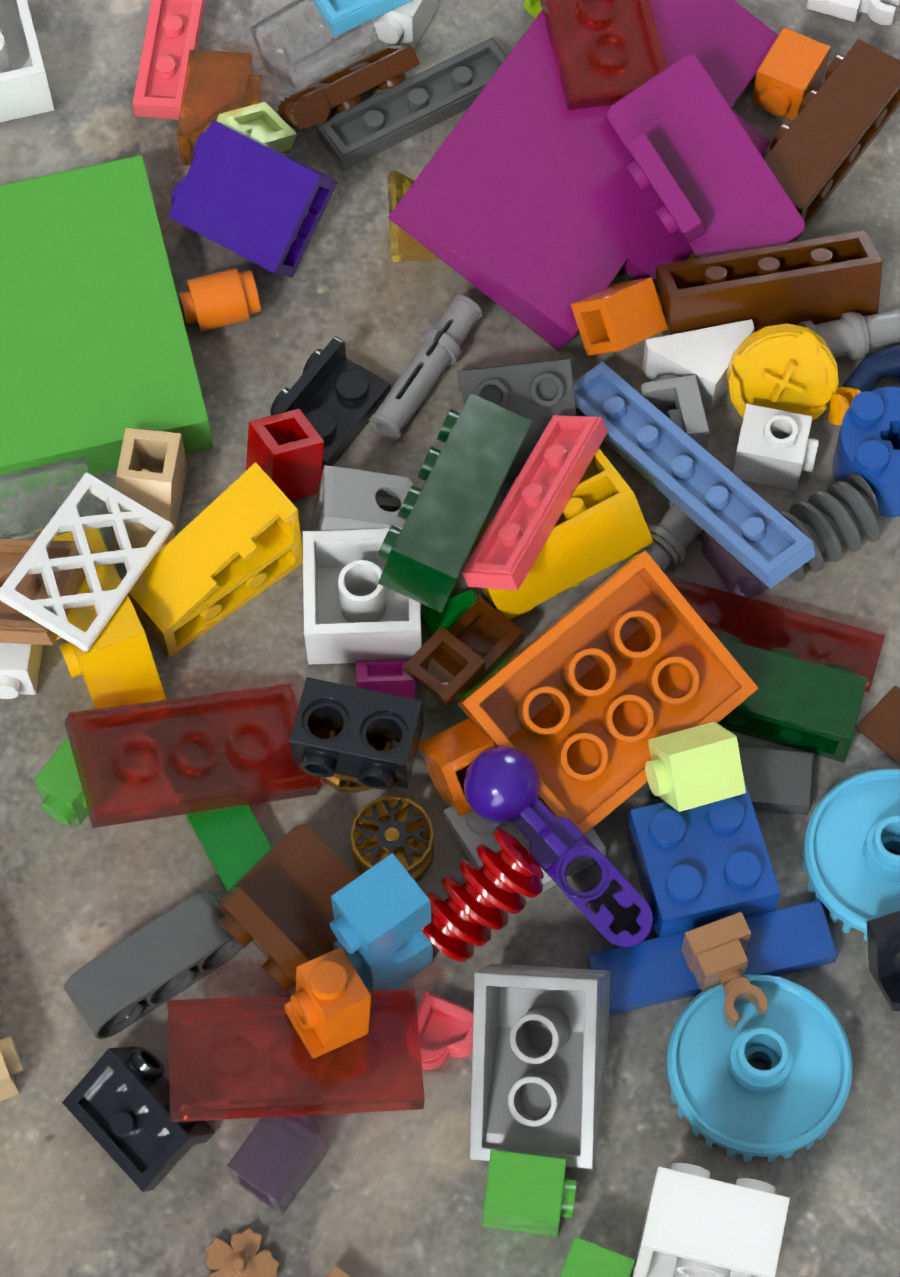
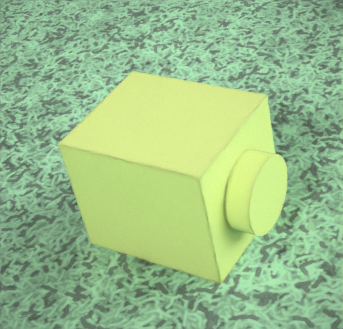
[645,722,746,812]

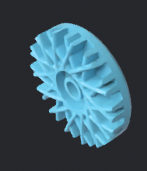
[801,769,900,942]
[665,974,853,1162]

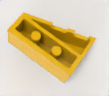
[468,449,654,620]
[128,462,303,658]
[52,528,169,734]

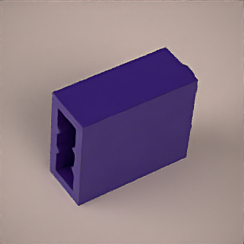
[167,119,338,278]

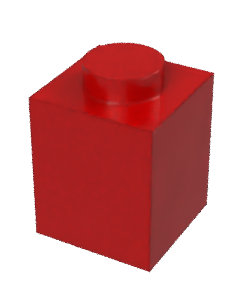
[246,409,324,501]

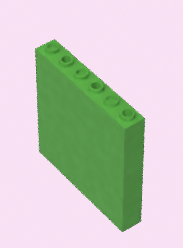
[0,155,214,496]

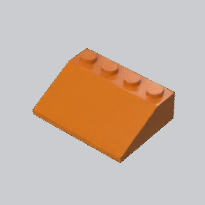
[457,551,759,835]

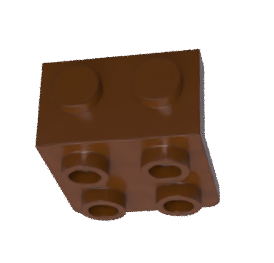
[215,824,358,993]

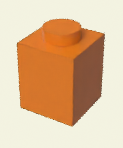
[752,27,830,121]
[570,277,668,356]
[418,718,496,817]

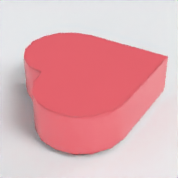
[405,991,474,1070]

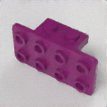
[607,55,805,258]

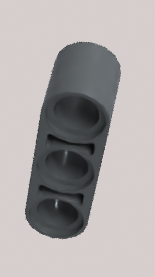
[64,891,242,1039]

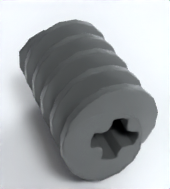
[779,473,881,583]

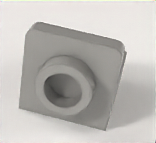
[640,375,709,450]

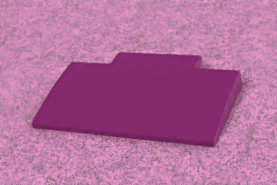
[387,0,779,351]

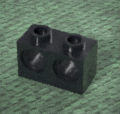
[289,677,424,790]

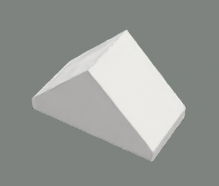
[642,319,755,412]

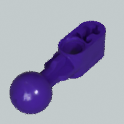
[464,747,653,947]

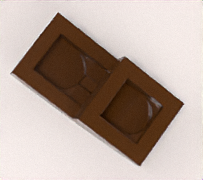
[403,597,524,706]

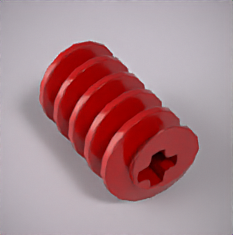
[421,828,544,962]

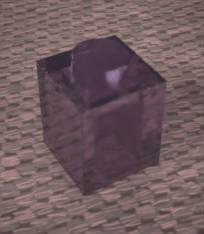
[227,1104,326,1216]

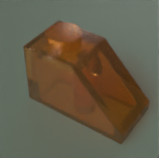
[177,49,263,166]

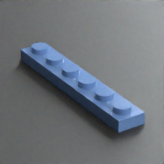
[573,362,816,589]

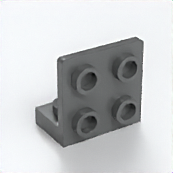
[457,359,576,478]

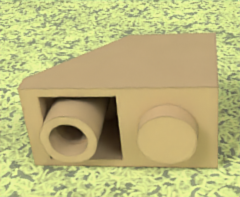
[113,428,188,555]

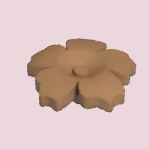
[205,1228,280,1277]

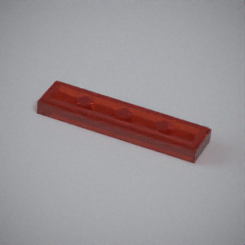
[666,575,885,693]

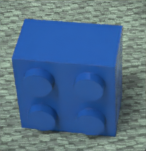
[626,783,781,938]

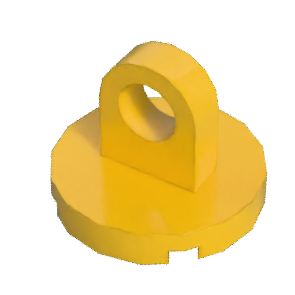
[726,323,839,421]

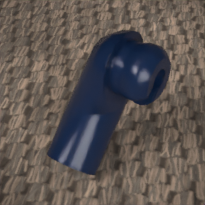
[842,345,900,392]

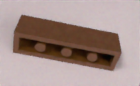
[764,39,900,240]
[656,230,882,336]

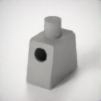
[312,465,413,531]

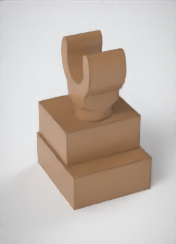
[681,912,768,1028]

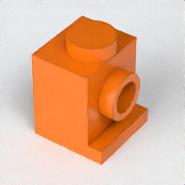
[284,947,371,1059]

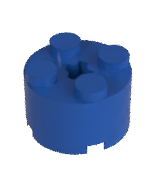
[832,387,900,517]

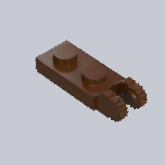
[276,44,420,130]

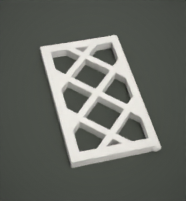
[0,472,174,652]

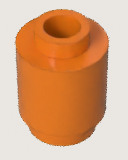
[178,268,261,332]

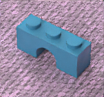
[329,853,433,1004]

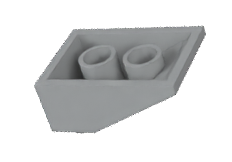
[470,964,611,1169]

